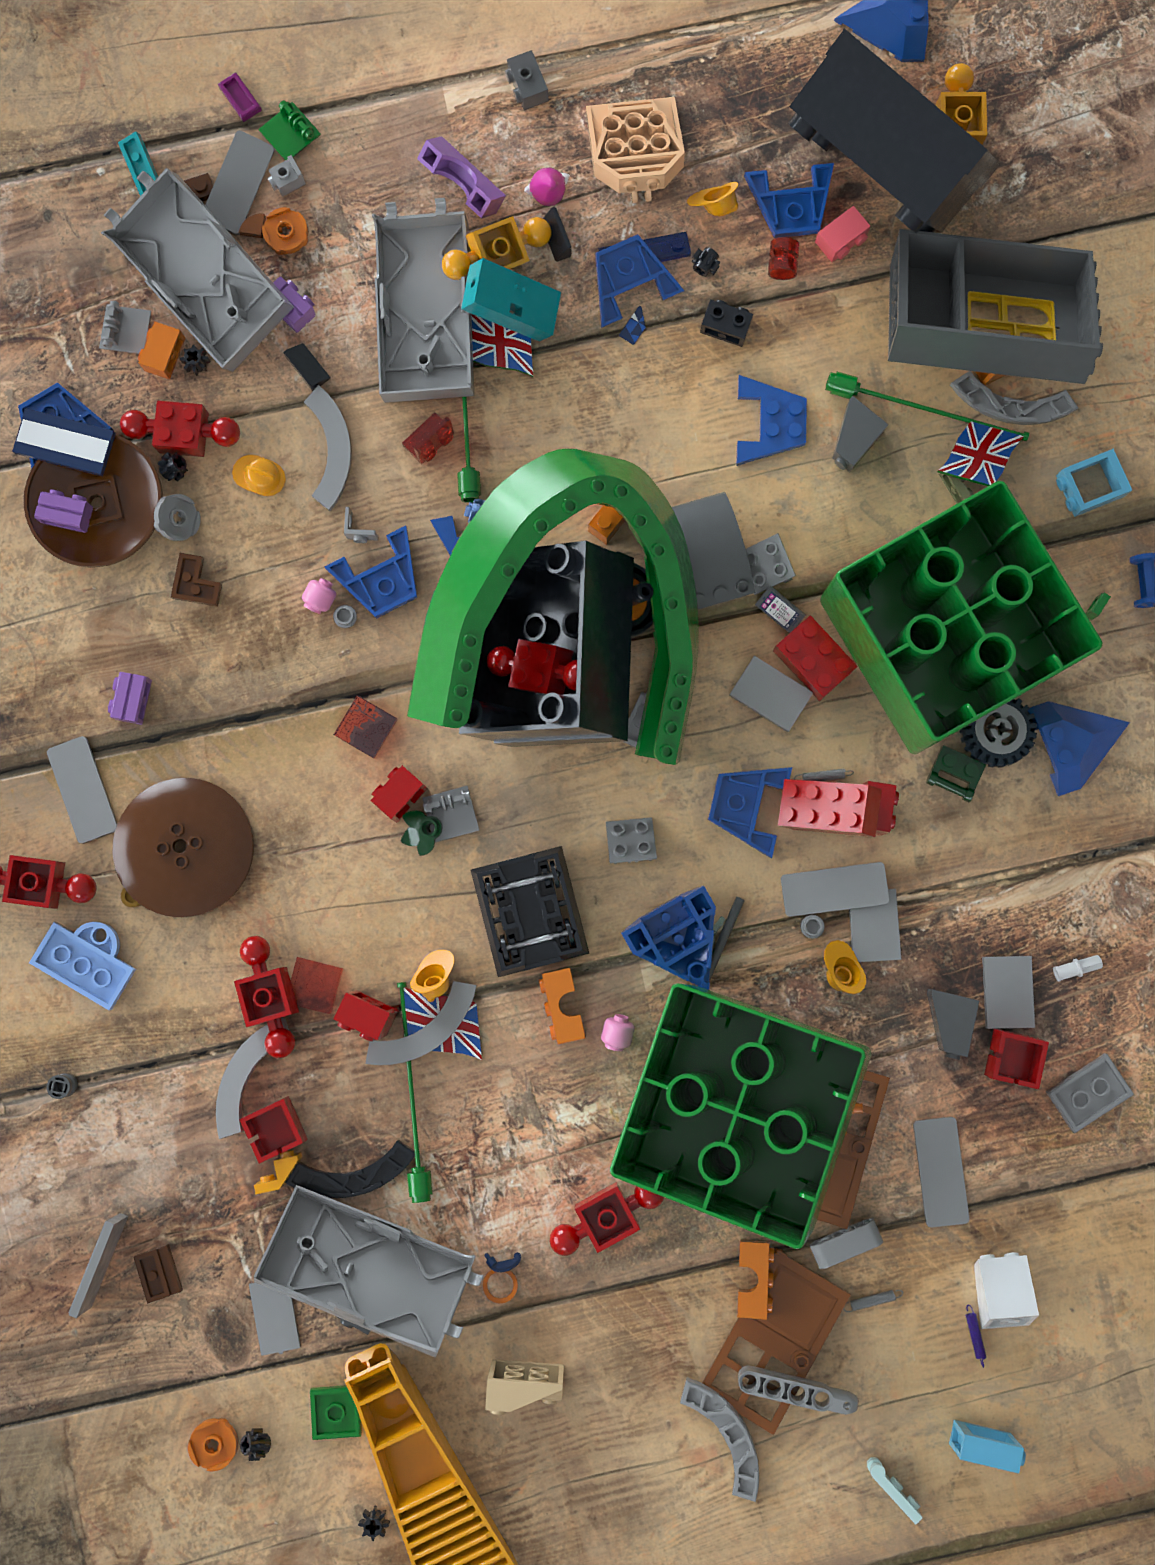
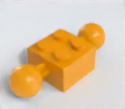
[936,63,987,145]
[442,216,551,280]

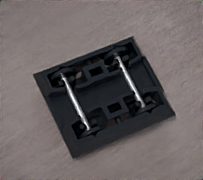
[470,846,590,977]

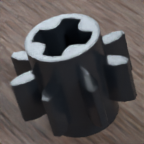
[692,247,720,277]
[180,345,211,376]
[157,452,188,482]
[240,1428,271,1461]
[358,1505,390,1541]

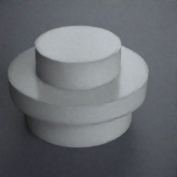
[333,605,357,628]
[800,915,824,939]

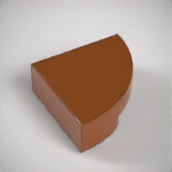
[239,213,266,238]

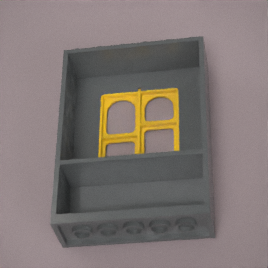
[888,229,1103,384]

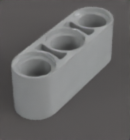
[810,1218,883,1269]

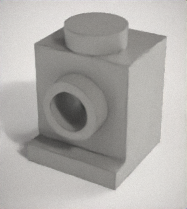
[268,155,306,197]

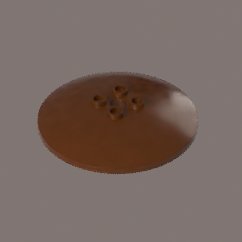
[24,435,163,568]
[112,778,254,918]

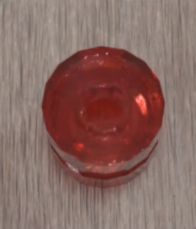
[768,237,800,280]

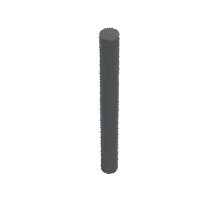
[709,896,745,982]

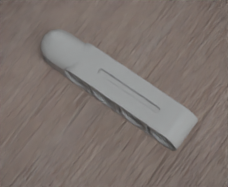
[738,1365,859,1415]

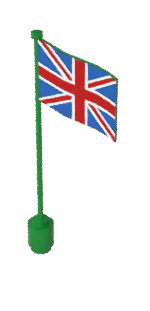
[457,314,533,503]
[825,371,1029,486]
[397,982,482,1203]

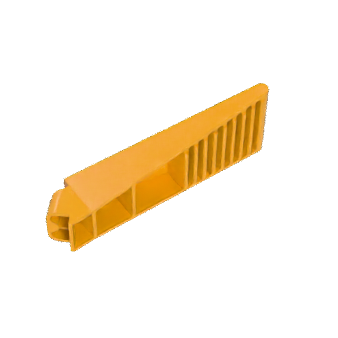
[344,1343,518,1565]

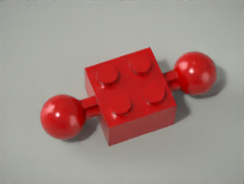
[120,401,240,457]
[487,639,577,695]
[0,855,97,909]
[234,936,299,1058]
[549,1182,665,1256]

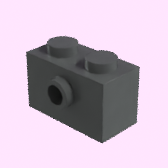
[505,50,549,110]

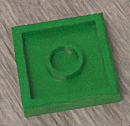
[310,1385,362,1440]

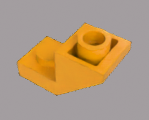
[254,1150,302,1194]

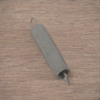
[794,769,854,781]
[843,1290,903,1312]

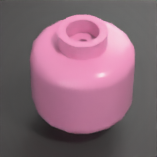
[302,578,337,614]
[601,1014,635,1051]

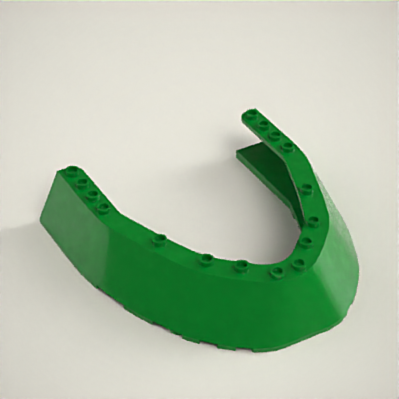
[407,449,699,765]

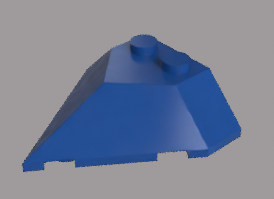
[834,0,929,62]
[1027,701,1130,796]
[621,885,716,990]

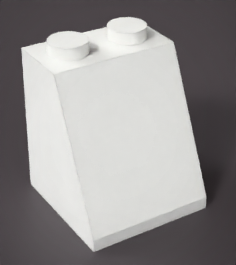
[974,1252,1039,1329]

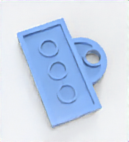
[29,922,136,1010]

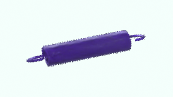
[965,1304,986,1368]

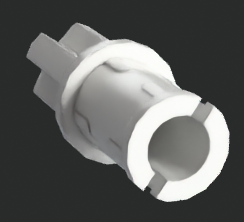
[1053,955,1103,981]

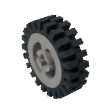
[960,698,1037,768]

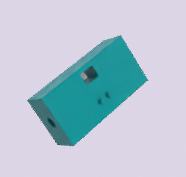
[461,258,561,342]

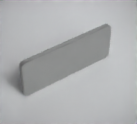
[205,130,274,235]
[47,736,117,844]
[781,862,890,917]
[913,1117,969,1228]

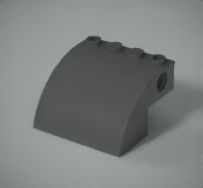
[672,492,756,609]

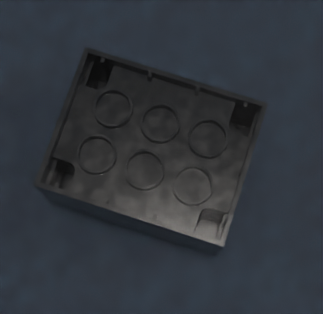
[788,28,1000,234]
[459,540,634,747]

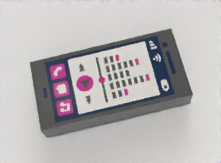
[755,586,806,633]

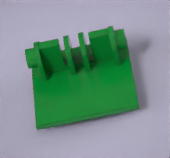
[258,100,321,161]

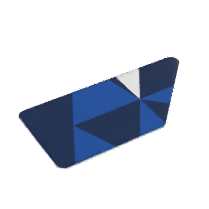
[619,306,646,345]

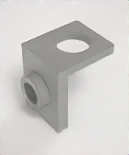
[344,507,378,543]

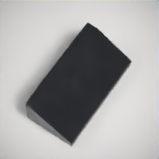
[543,207,572,262]
[283,343,331,391]

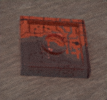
[333,695,398,759]
[291,957,343,1014]

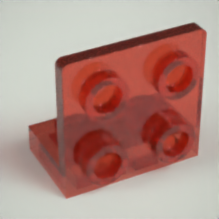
[402,412,454,465]

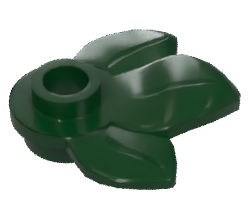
[401,810,443,856]

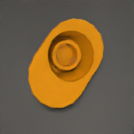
[687,182,738,217]
[232,454,286,497]
[824,940,866,994]
[410,950,455,1002]

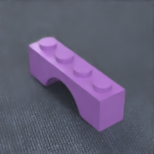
[417,136,506,219]

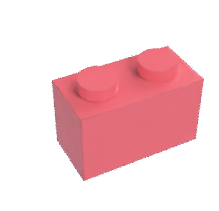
[815,206,871,262]

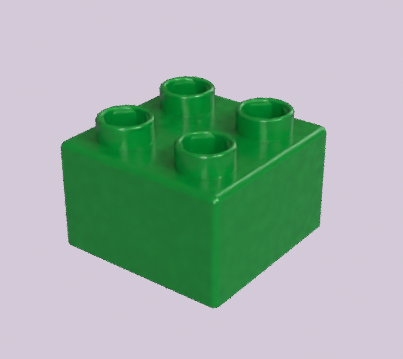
[820,481,1103,754]
[610,983,872,1249]

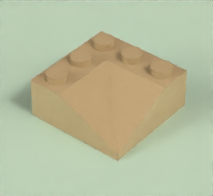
[485,1359,564,1415]

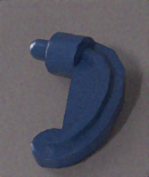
[484,1252,521,1273]

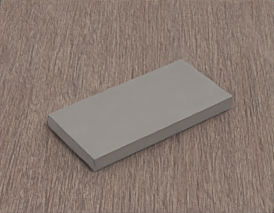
[69,1213,128,1318]

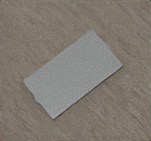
[249,1282,301,1356]

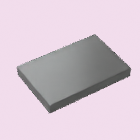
[729,656,813,732]
[849,889,901,962]
[982,956,1035,1029]
[1046,1053,1134,1133]

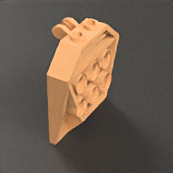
[586,97,685,203]

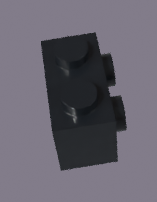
[700,299,753,347]

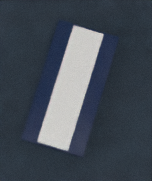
[12,408,116,476]

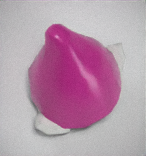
[524,167,570,206]

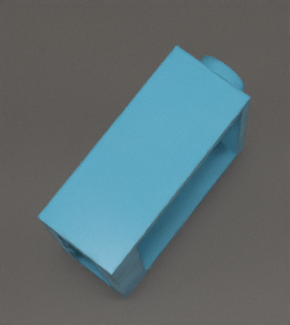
[1056,448,1132,517]
[949,1419,1026,1474]

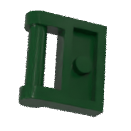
[926,745,986,803]

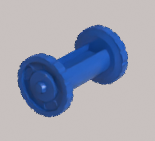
[1129,553,1155,608]

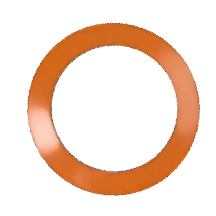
[483,1270,518,1304]

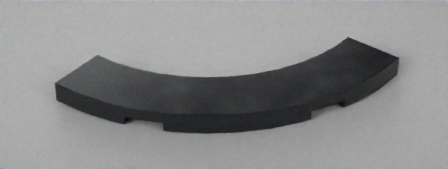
[285,1140,415,1198]

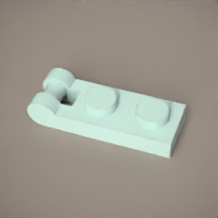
[867,1457,923,1525]

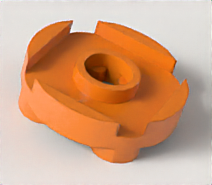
[262,207,309,255]
[188,1418,238,1472]

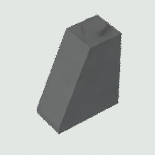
[832,396,888,472]
[927,989,979,1060]

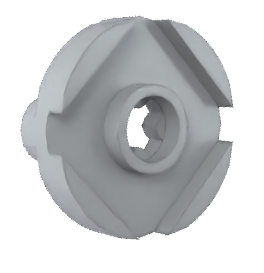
[154,494,200,541]

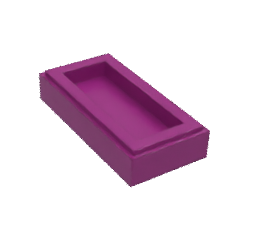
[218,72,262,123]

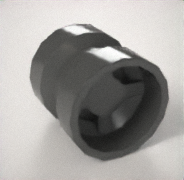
[47,1073,78,1099]

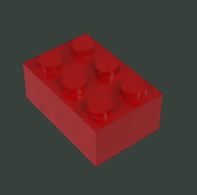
[773,615,858,702]
[333,990,399,1042]

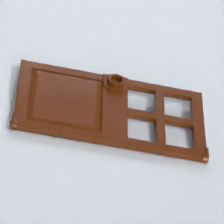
[817,1070,890,1229]
[702,1248,851,1435]

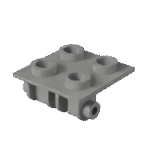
[99,301,151,354]
[746,533,796,595]
[422,786,479,843]
[606,818,657,864]

